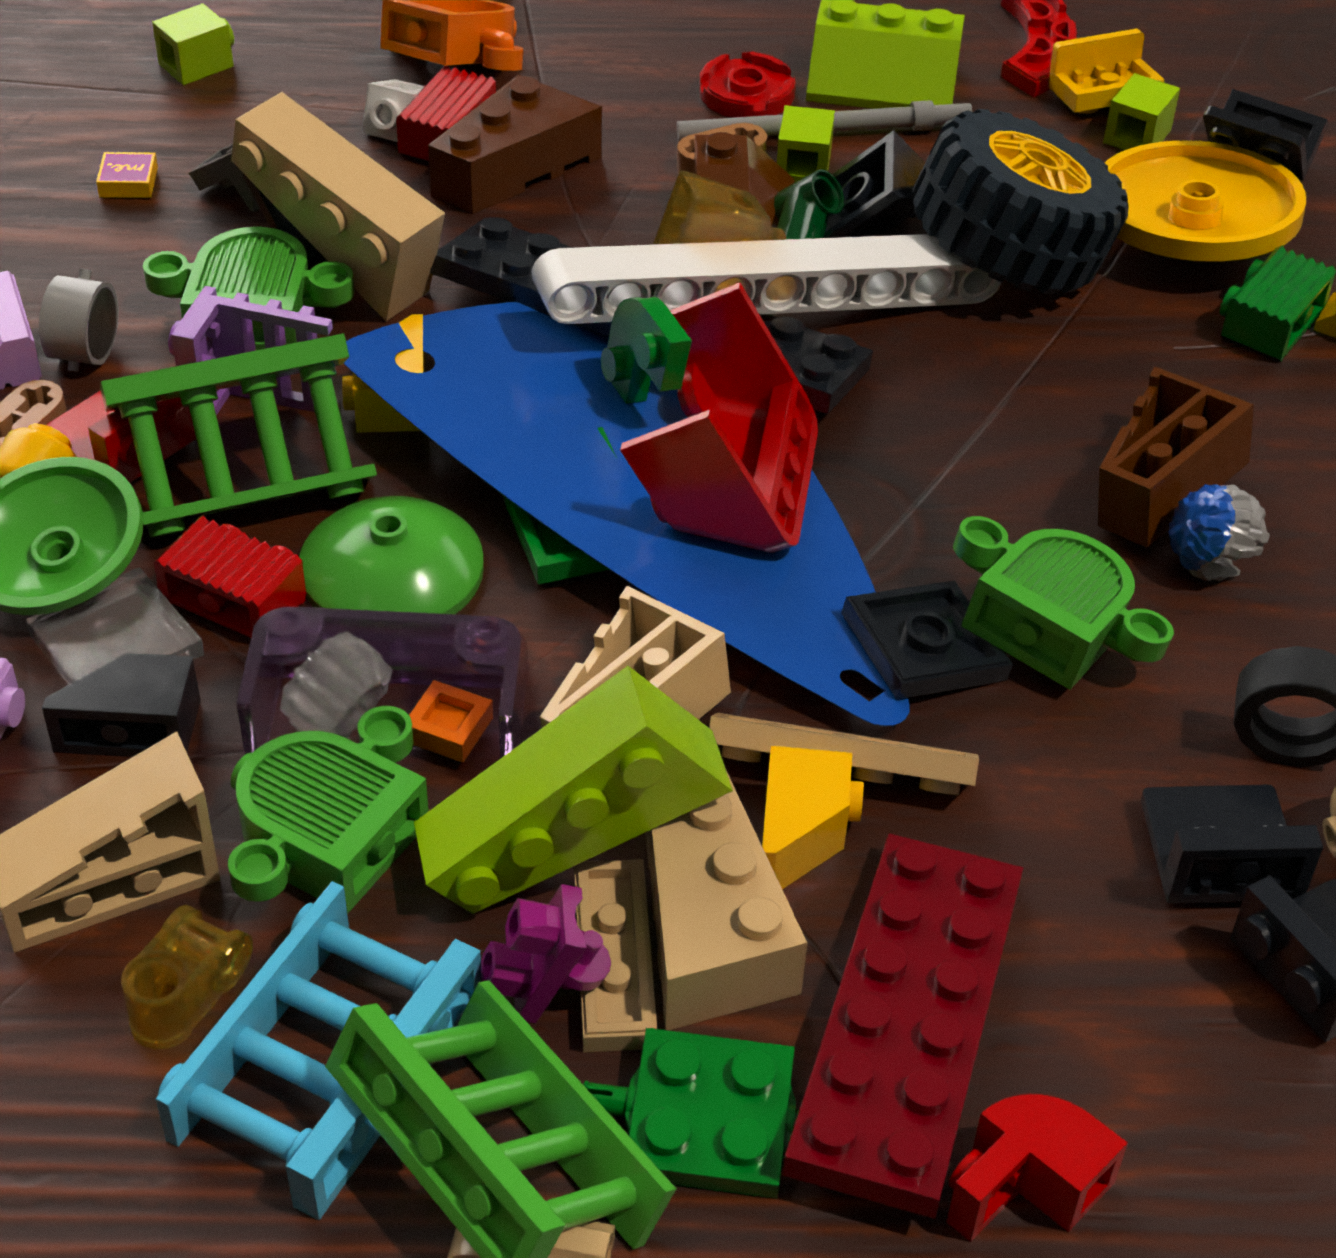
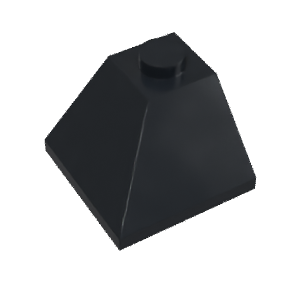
[823,130,925,238]

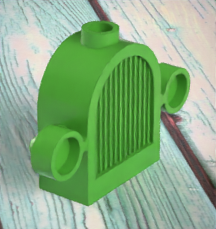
[143,227,355,350]
[953,516,1174,690]
[228,706,428,914]

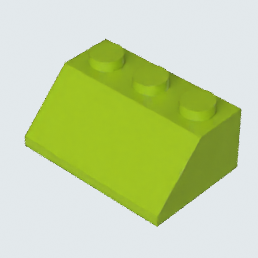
[806,0,965,109]

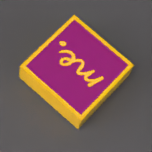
[96,152,158,198]

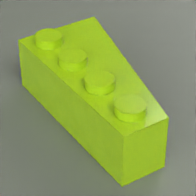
[414,666,733,914]

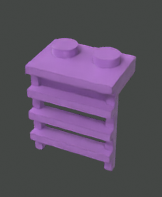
[168,286,341,415]

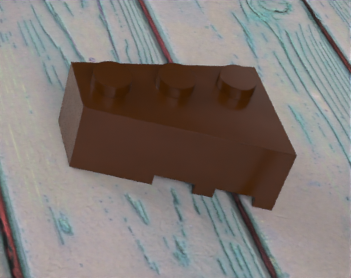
[428,74,602,214]
[1097,366,1254,548]

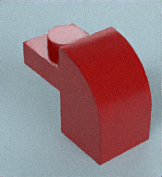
[946,1094,1128,1242]

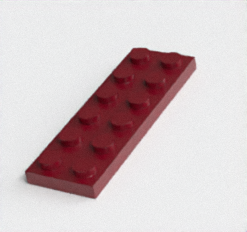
[782,833,1024,1219]

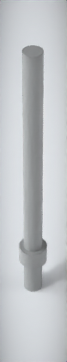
[677,100,972,141]

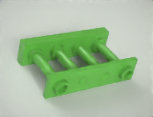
[100,333,377,538]
[325,980,676,1258]

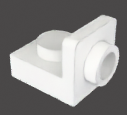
[363,79,425,142]

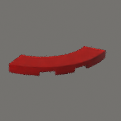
[1000,0,1077,98]

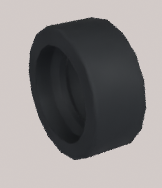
[1233,646,1336,767]

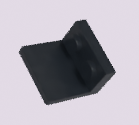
[1141,784,1323,903]

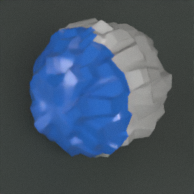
[1168,484,1270,581]

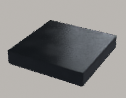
[841,580,1013,700]

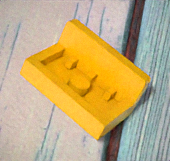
[1049,29,1165,114]

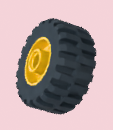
[912,109,1129,294]

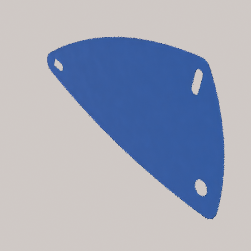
[344,302,910,726]

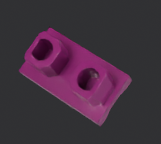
[481,884,611,1023]

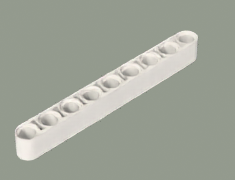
[531,234,1001,324]

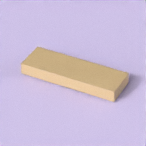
[574,859,657,1053]

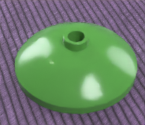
[0,457,144,615]
[299,496,484,635]

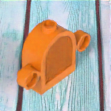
[380,0,524,71]

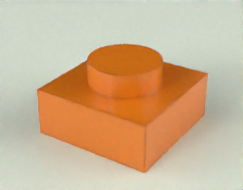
[409,680,493,763]

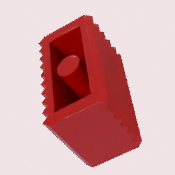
[396,65,496,161]
[153,515,307,643]

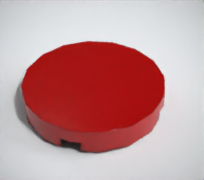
[699,52,796,118]

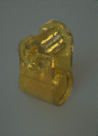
[121,905,253,1049]

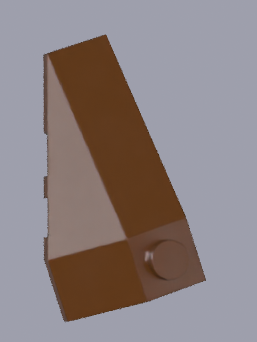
[693,132,795,243]

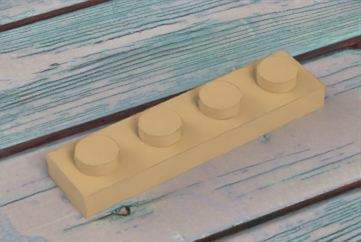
[709,712,979,795]

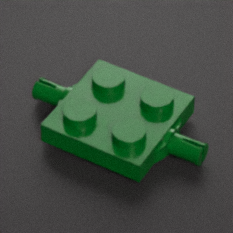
[584,1028,800,1199]

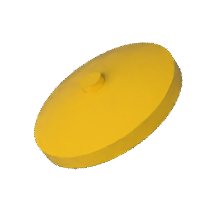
[1104,140,1306,262]

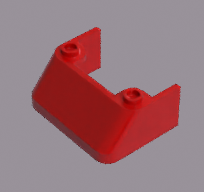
[620,282,818,553]

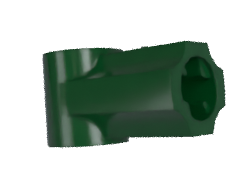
[774,169,844,240]

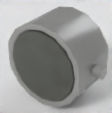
[39,269,119,372]

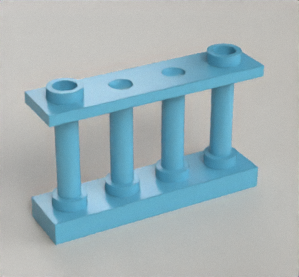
[156,881,482,1220]

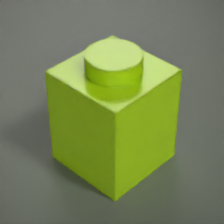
[152,3,234,85]
[1103,73,1180,150]
[777,105,835,182]

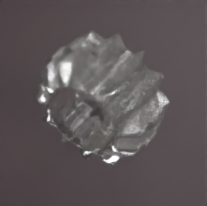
[279,631,393,738]

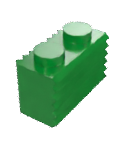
[1219,245,1336,362]

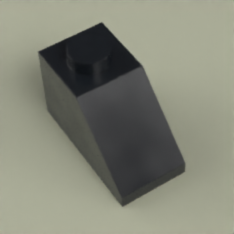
[42,653,201,757]

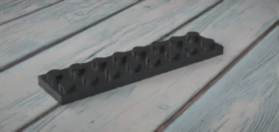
[430,217,873,414]

